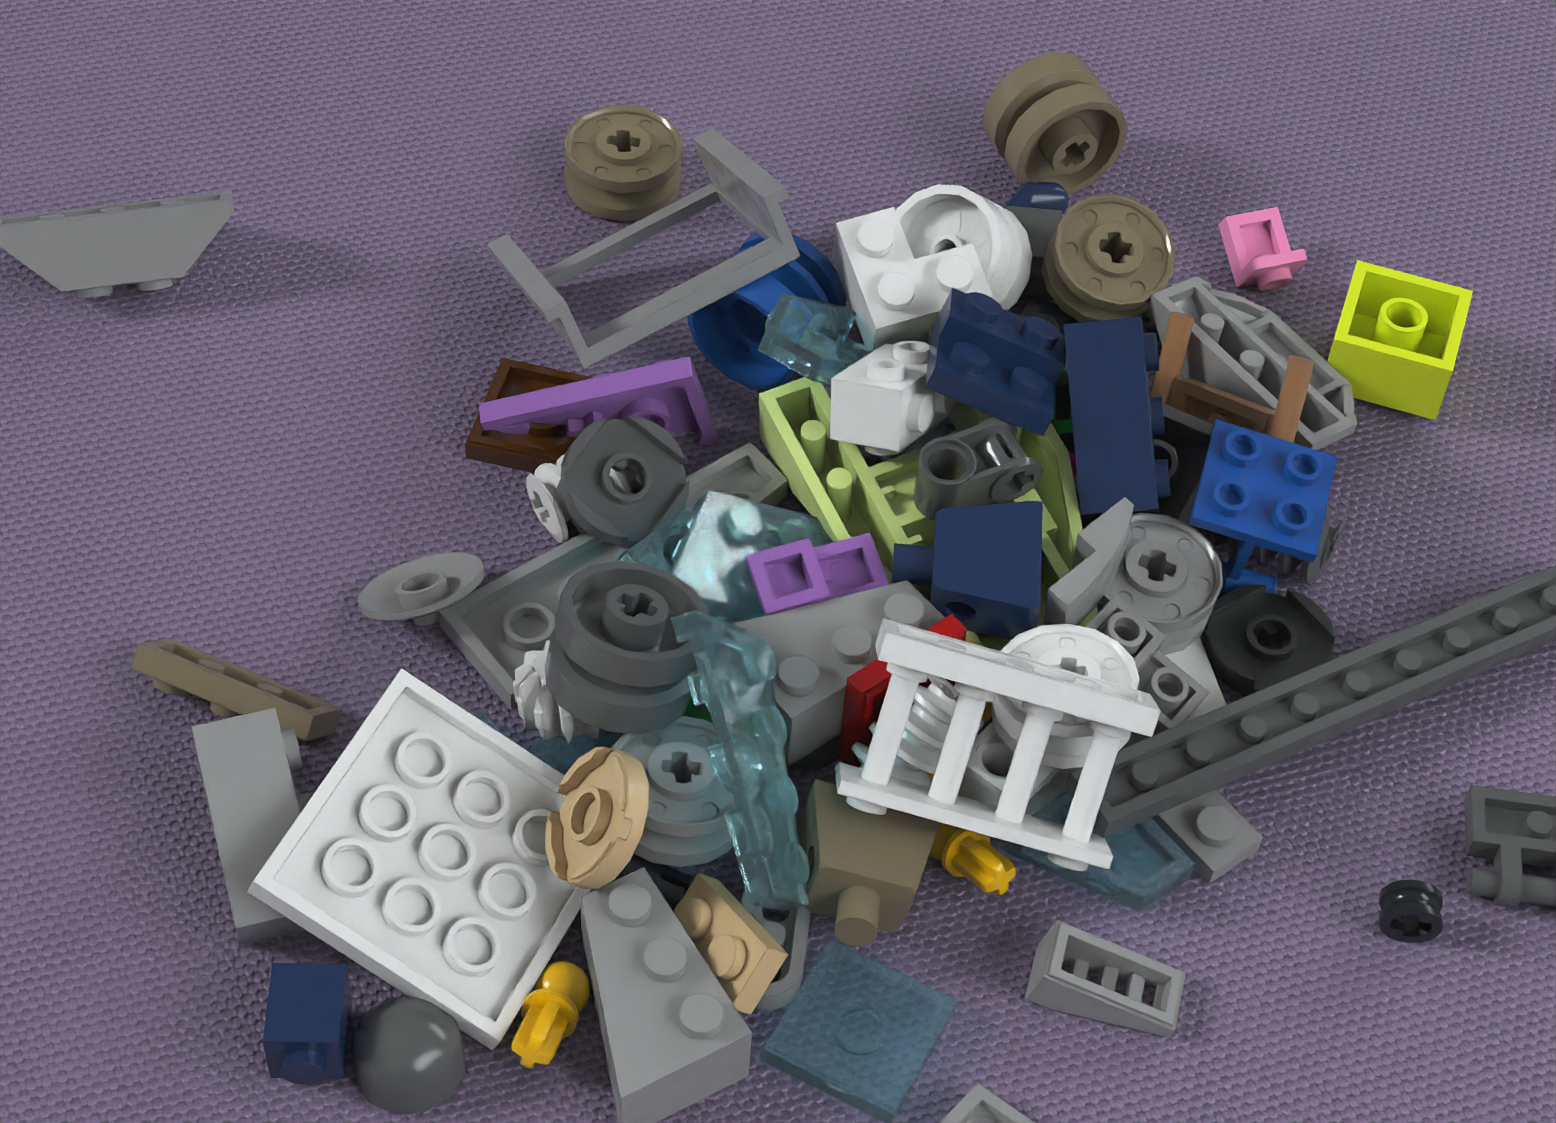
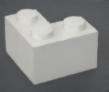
[832,207,993,354]

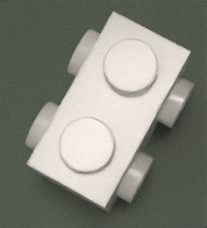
[830,341,957,456]

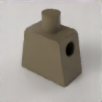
[797,779,940,947]

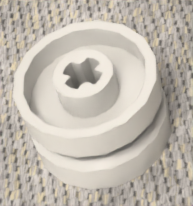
[896,184,1032,310]

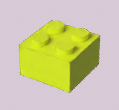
[1327,260,1473,420]

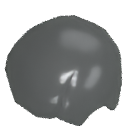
[351,997,466,1114]

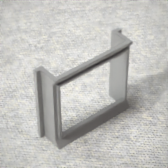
[486,128,801,370]

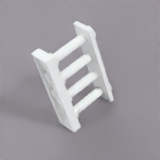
[835,618,1161,871]

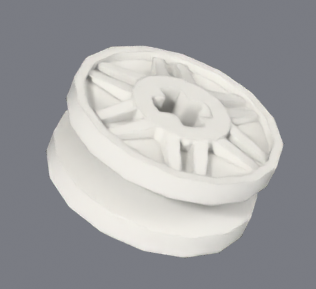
[991,624,1140,769]

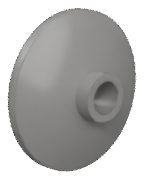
[358,552,485,626]

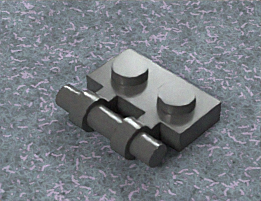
[1464,785,1556,913]

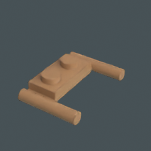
[1150,312,1315,443]

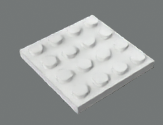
[247,668,592,1050]

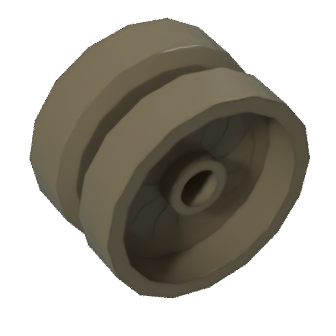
[982,52,1128,195]

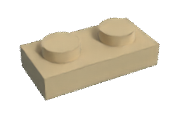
[674,873,788,1015]

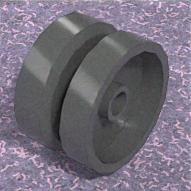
[544,561,711,734]

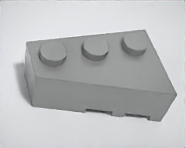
[706,580,945,767]
[191,708,311,945]
[581,867,752,1123]

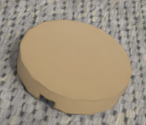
[545,747,649,889]

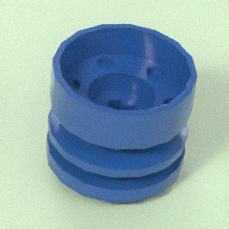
[688,232,847,391]

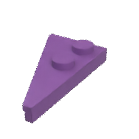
[479,356,718,446]

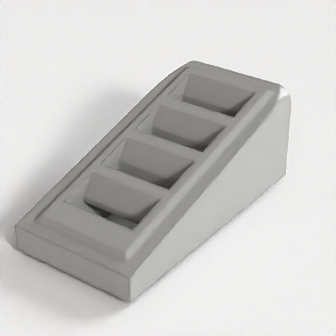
[1025,920,1186,1038]

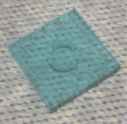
[762,940,957,1123]

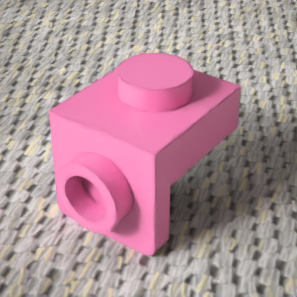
[1218,207,1308,291]

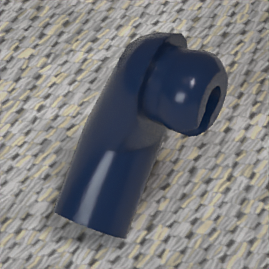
[1003,182,1069,214]

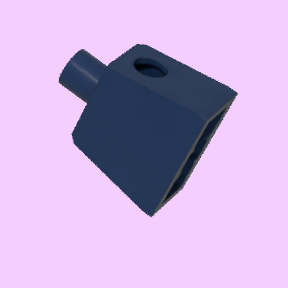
[892,501,1043,640]

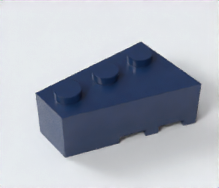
[1064,316,1171,521]

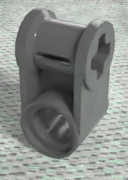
[913,417,1043,520]

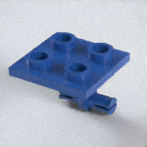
[1189,419,1337,594]

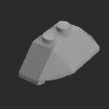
[0,190,234,298]
[1149,276,1357,450]

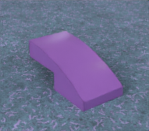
[746,533,890,615]

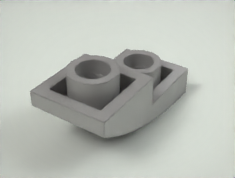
[1086,595,1209,735]

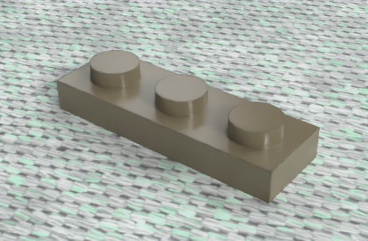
[131,638,343,745]

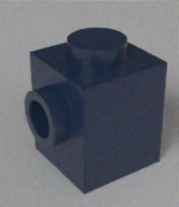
[263,963,352,1085]

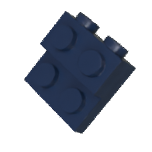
[925,288,1066,436]

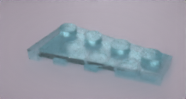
[671,610,809,911]

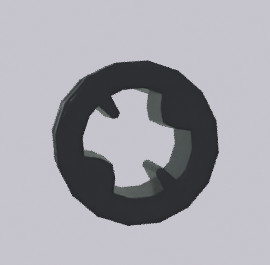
[1379,879,1443,943]

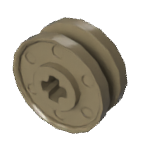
[564,105,683,221]
[1041,194,1176,323]

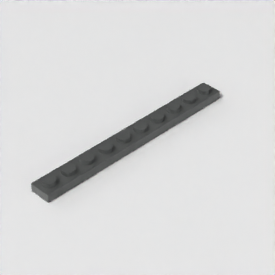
[1065,565,1556,838]

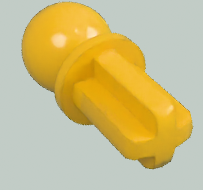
[929,822,1016,895]
[511,961,590,1069]

